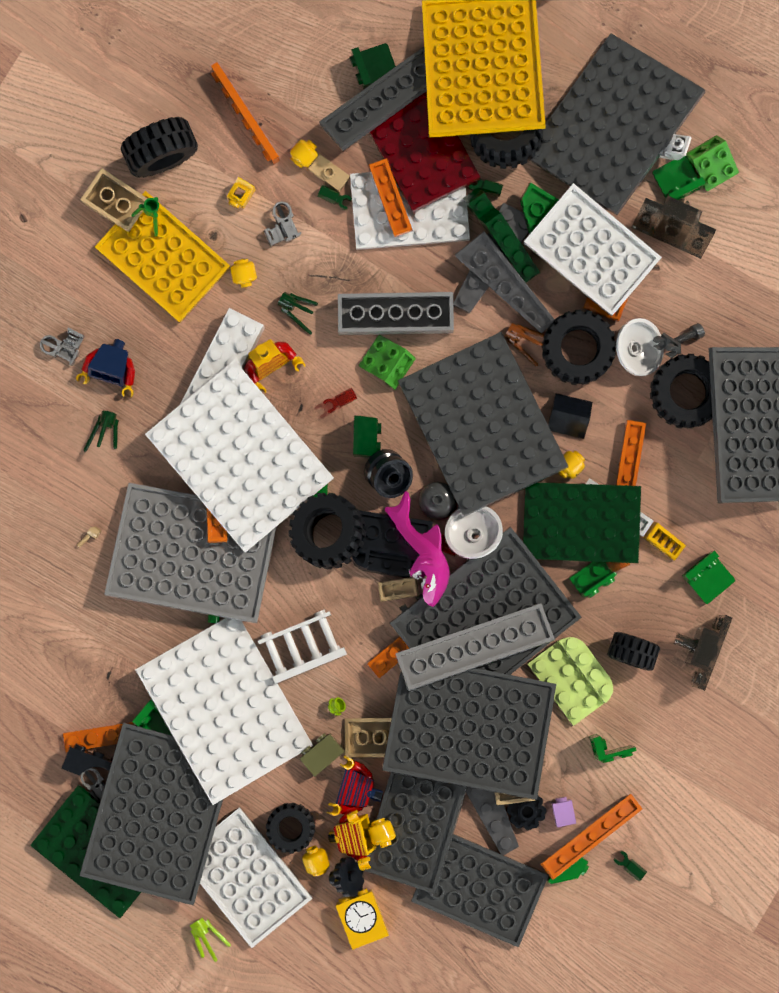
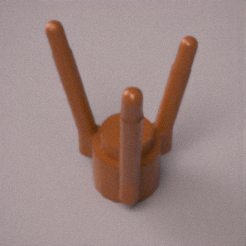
[505,323,544,366]

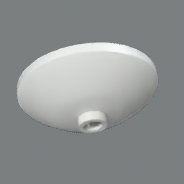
[616,318,664,376]
[445,507,503,559]

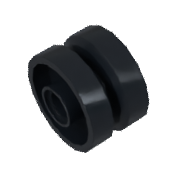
[364,449,413,498]

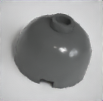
[419,482,457,520]

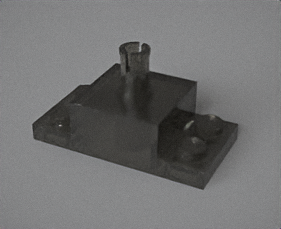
[631,196,716,259]
[674,615,733,691]

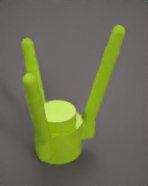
[190,917,231,962]

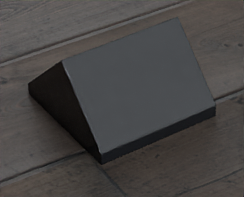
[548,393,593,439]

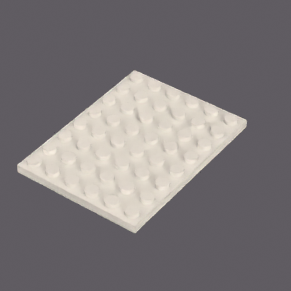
[145,360,334,553]
[135,618,313,805]

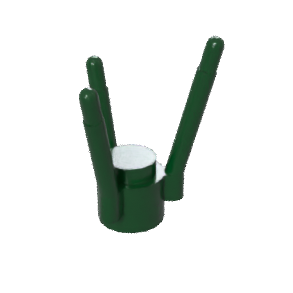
[278,292,318,335]
[84,410,119,452]

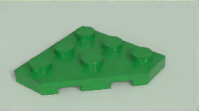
[520,183,559,253]

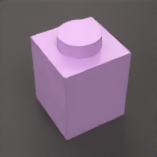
[551,796,576,827]

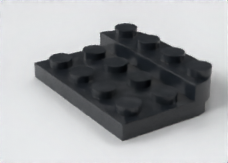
[351,510,433,578]

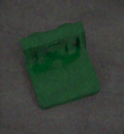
[349,43,396,89]

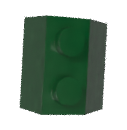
[353,415,382,458]

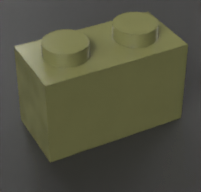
[300,733,345,777]

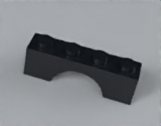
[61,743,113,776]

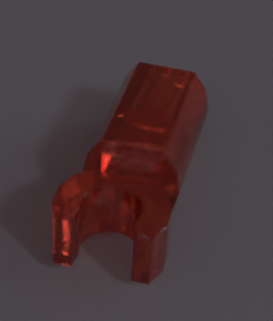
[323,387,357,414]

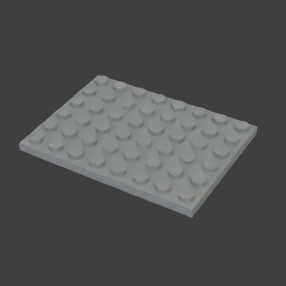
[104,483,276,624]

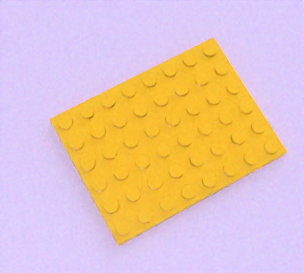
[422,0,546,137]

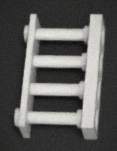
[258,609,347,684]

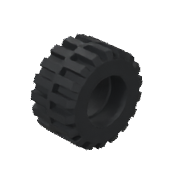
[607,632,660,671]
[266,802,315,854]

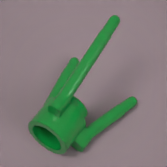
[131,197,159,236]

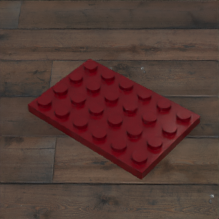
[369,91,480,213]

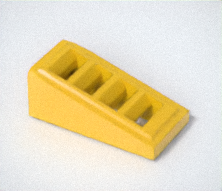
[643,522,686,561]

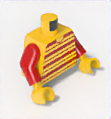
[244,339,305,393]
[328,810,376,871]

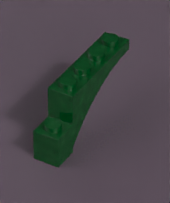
[463,188,540,283]

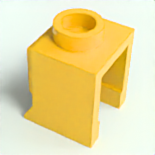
[226,177,256,209]

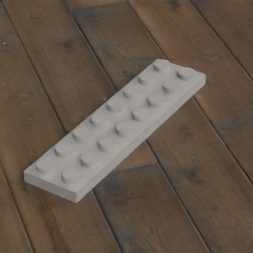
[395,603,555,691]

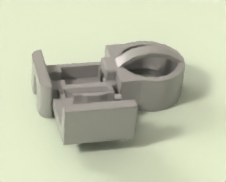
[264,201,301,246]
[40,327,85,366]
[80,768,105,802]

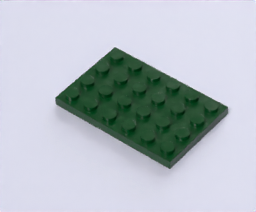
[523,483,642,563]
[30,785,141,918]

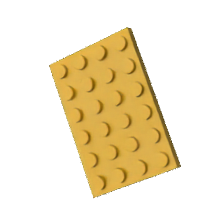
[95,191,231,323]

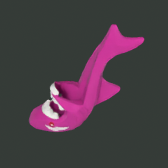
[385,491,450,607]

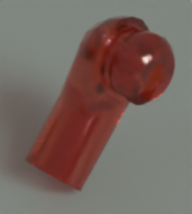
[441,534,456,557]

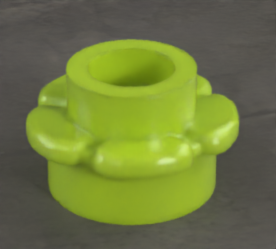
[328,697,346,716]

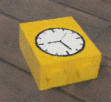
[336,888,389,950]

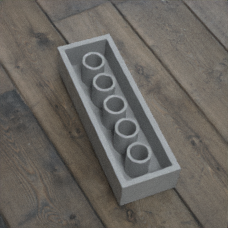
[338,292,454,335]

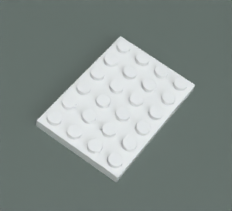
[350,172,470,250]
[523,183,662,317]
[200,807,312,948]

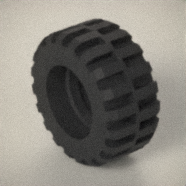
[121,117,198,178]
[470,129,543,169]
[542,310,616,385]
[650,354,712,429]
[288,493,366,569]

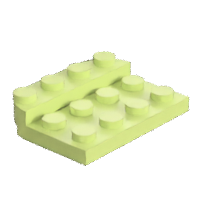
[527,637,613,726]

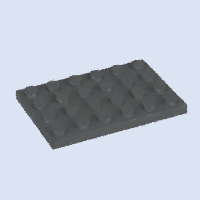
[364,772,467,894]
[411,834,549,947]

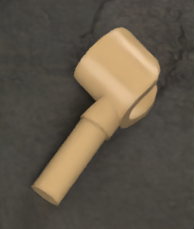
[77,526,101,548]

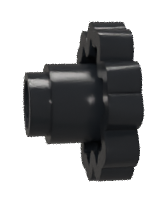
[507,796,546,830]
[329,857,364,897]

